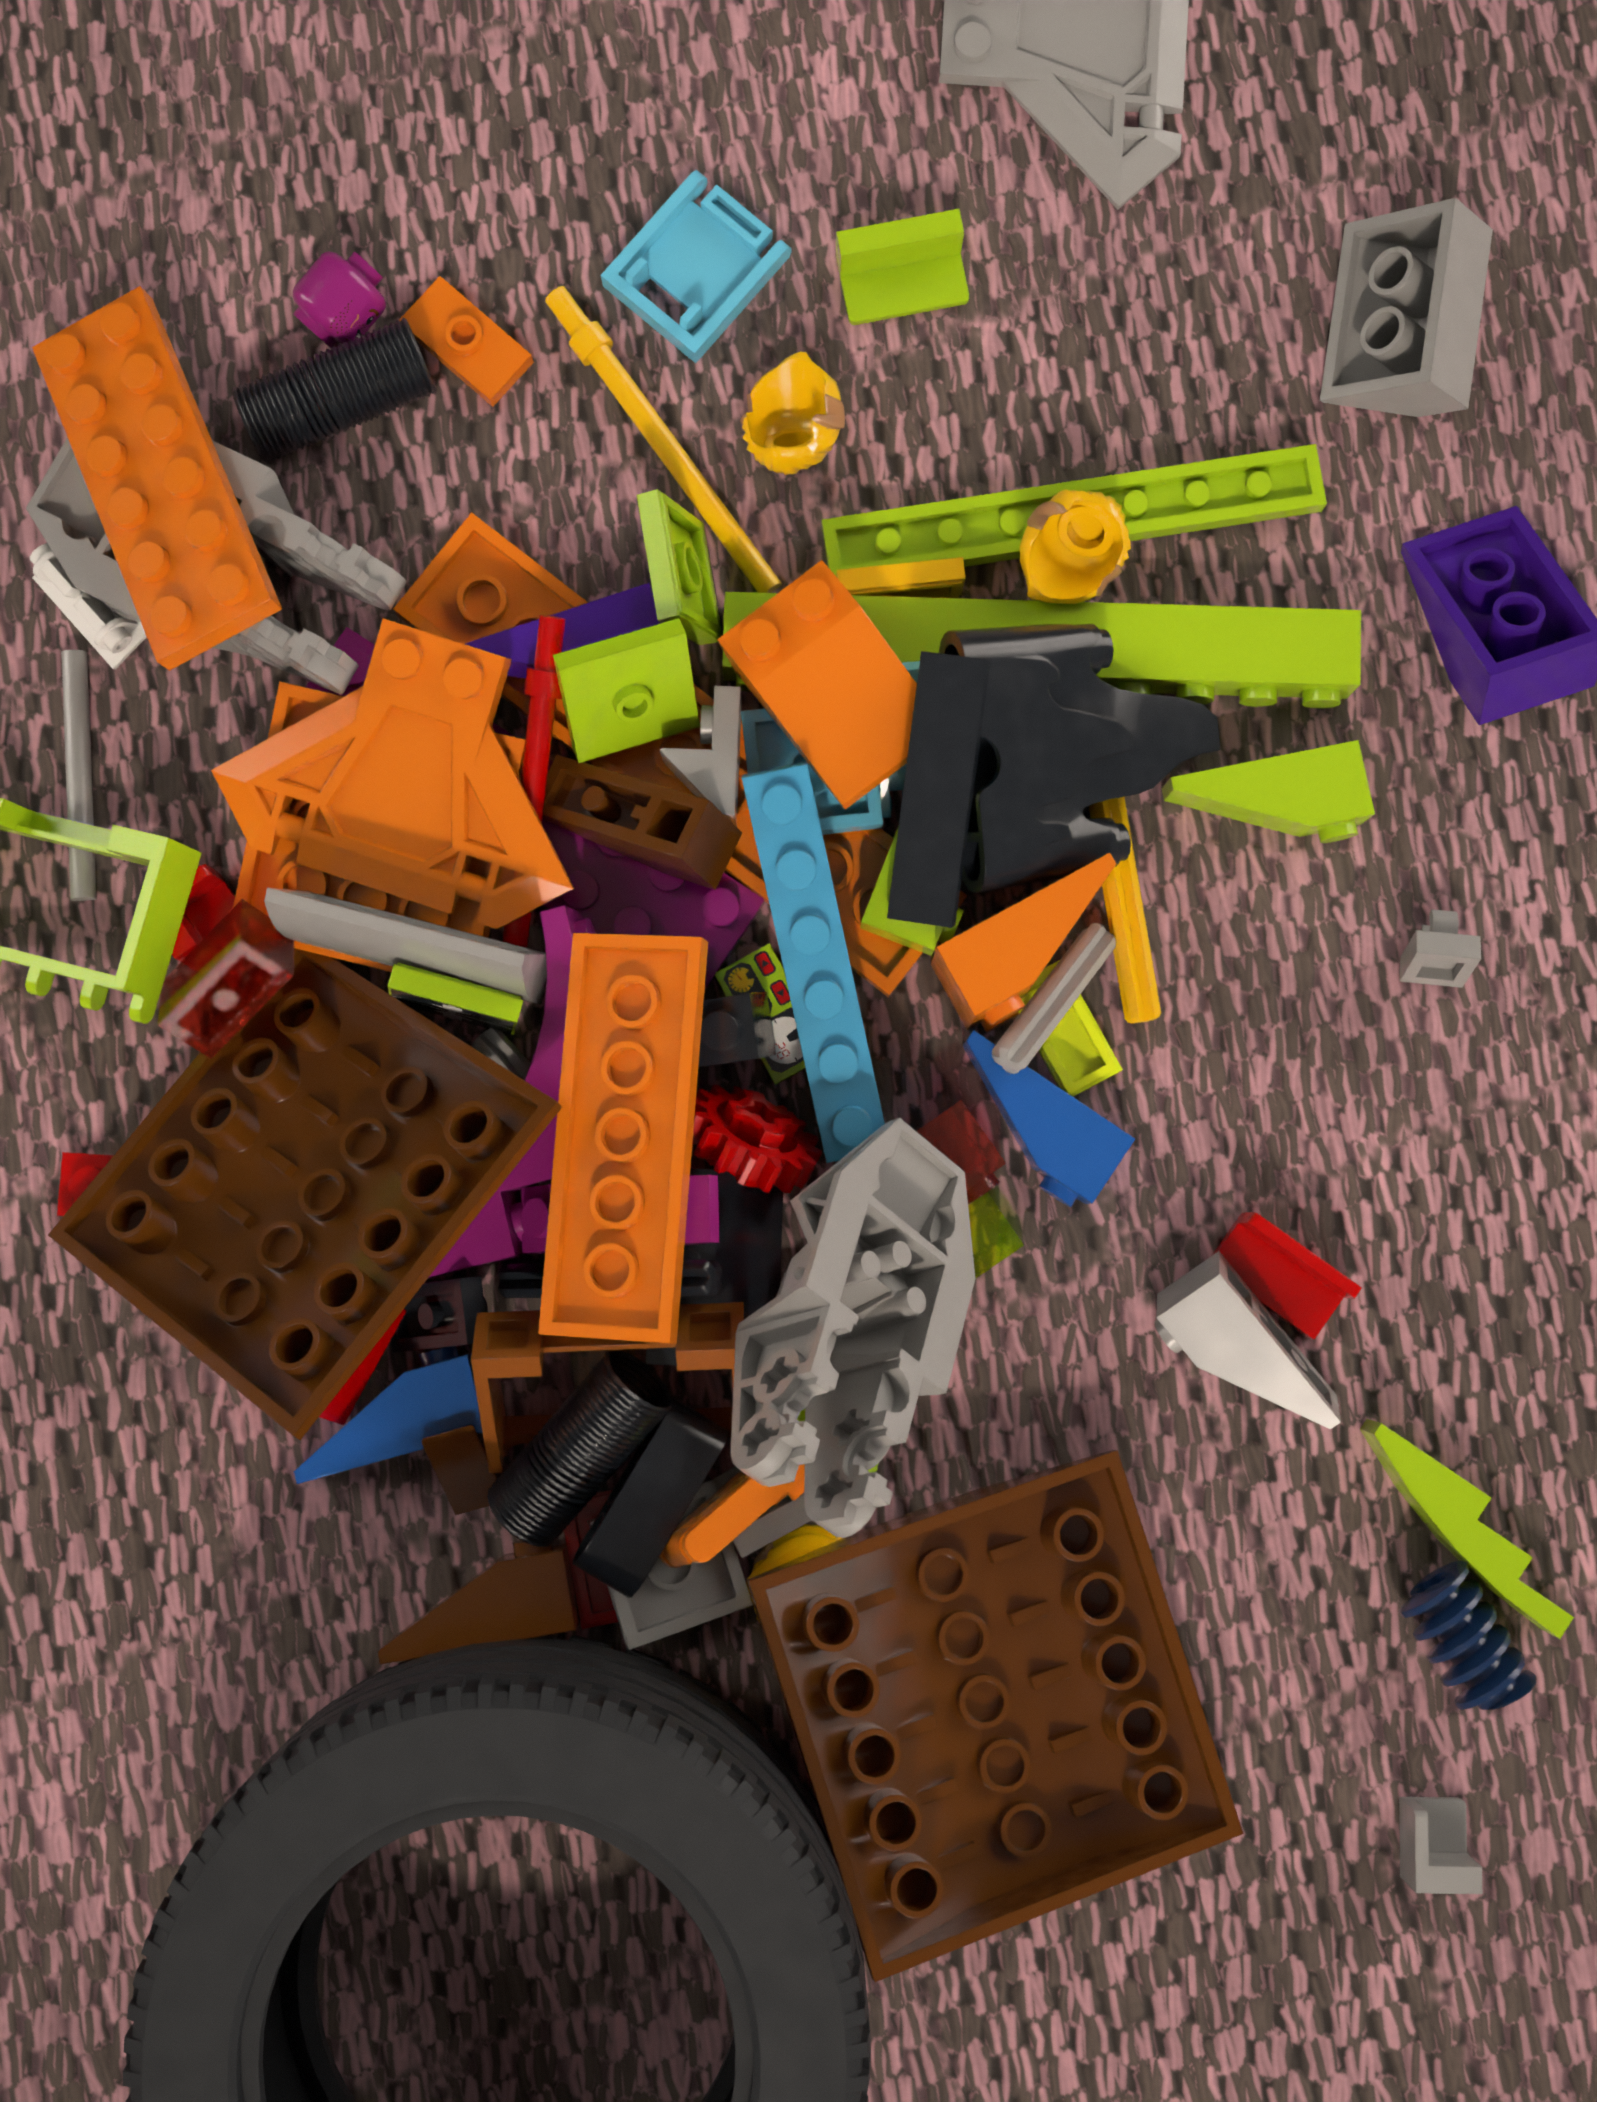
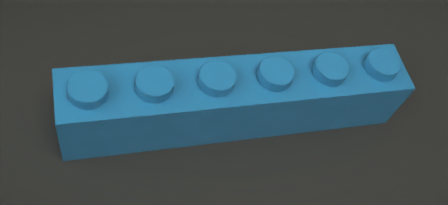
[742,761,885,1163]

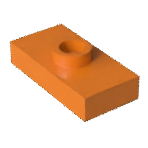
[399,276,534,407]

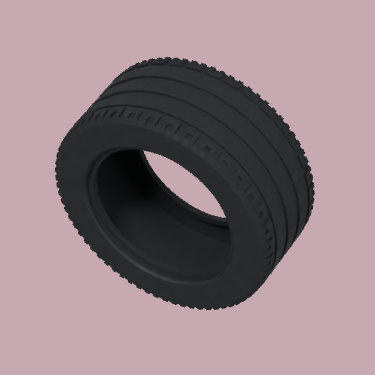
[123,1634,871,2102]

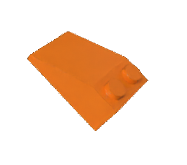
[717,560,917,810]
[931,853,1116,1033]

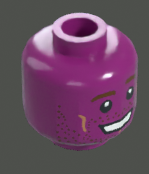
[293,251,386,348]

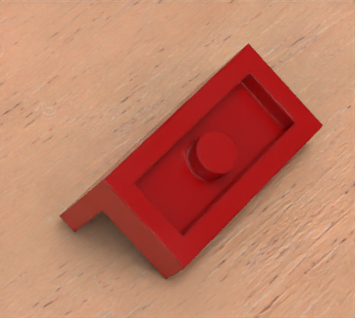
[1212,1212,1362,1340]

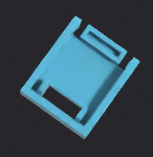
[601,170,792,363]

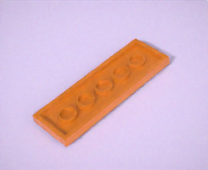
[32,286,282,671]
[538,933,708,1344]

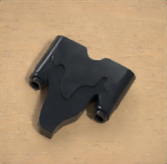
[939,624,1220,893]

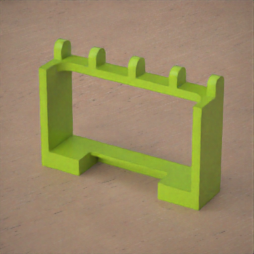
[0,798,202,1024]

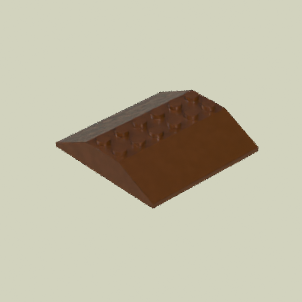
[48,947,562,1440]
[747,1450,1244,1982]

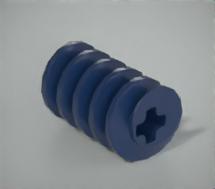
[1399,1561,1537,1710]

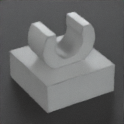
[1399,909,1481,988]

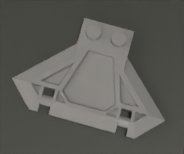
[939,0,1189,210]

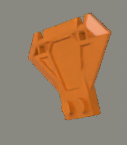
[211,618,574,929]

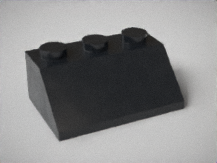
[646,1168,783,1365]

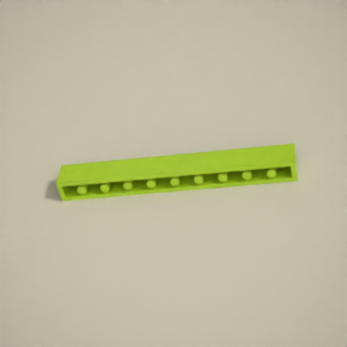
[722,592,1361,709]

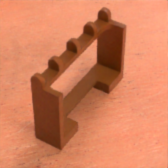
[471,1302,745,1473]

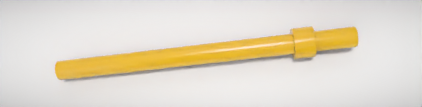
[545,286,782,593]

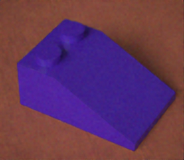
[1401,506,1597,725]

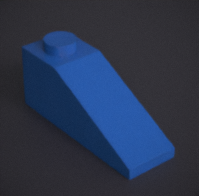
[963,1030,1135,1207]
[294,1346,483,1484]

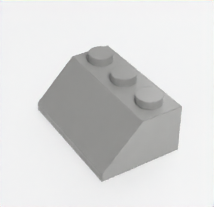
[1320,198,1493,417]

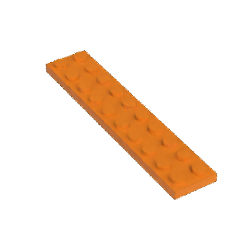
[393,512,968,998]

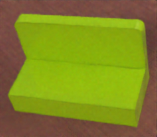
[835,209,969,325]

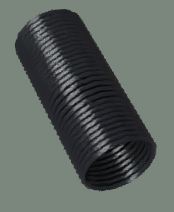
[232,317,437,464]
[487,1350,672,1547]

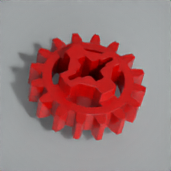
[692,1085,822,1194]

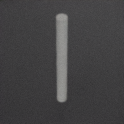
[61,650,97,901]

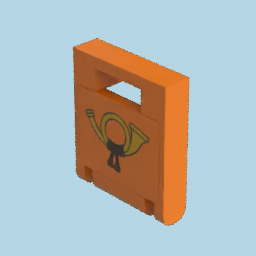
[659,1464,805,1568]

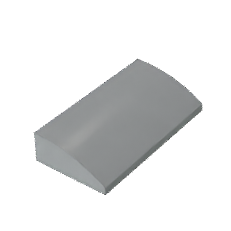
[264,888,547,1005]

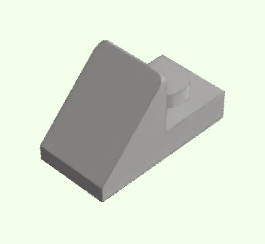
[660,686,742,827]

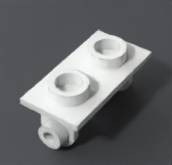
[30,543,147,669]

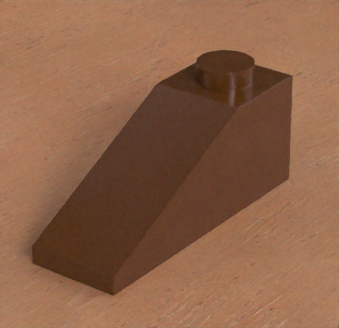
[542,755,742,890]
[378,1540,580,1664]

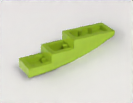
[1360,1419,1574,1639]

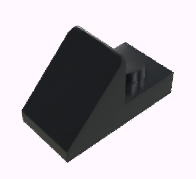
[391,1276,488,1353]

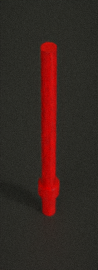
[502,615,566,948]

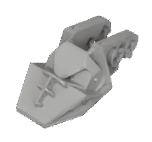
[26,437,407,694]
[731,1118,976,1538]

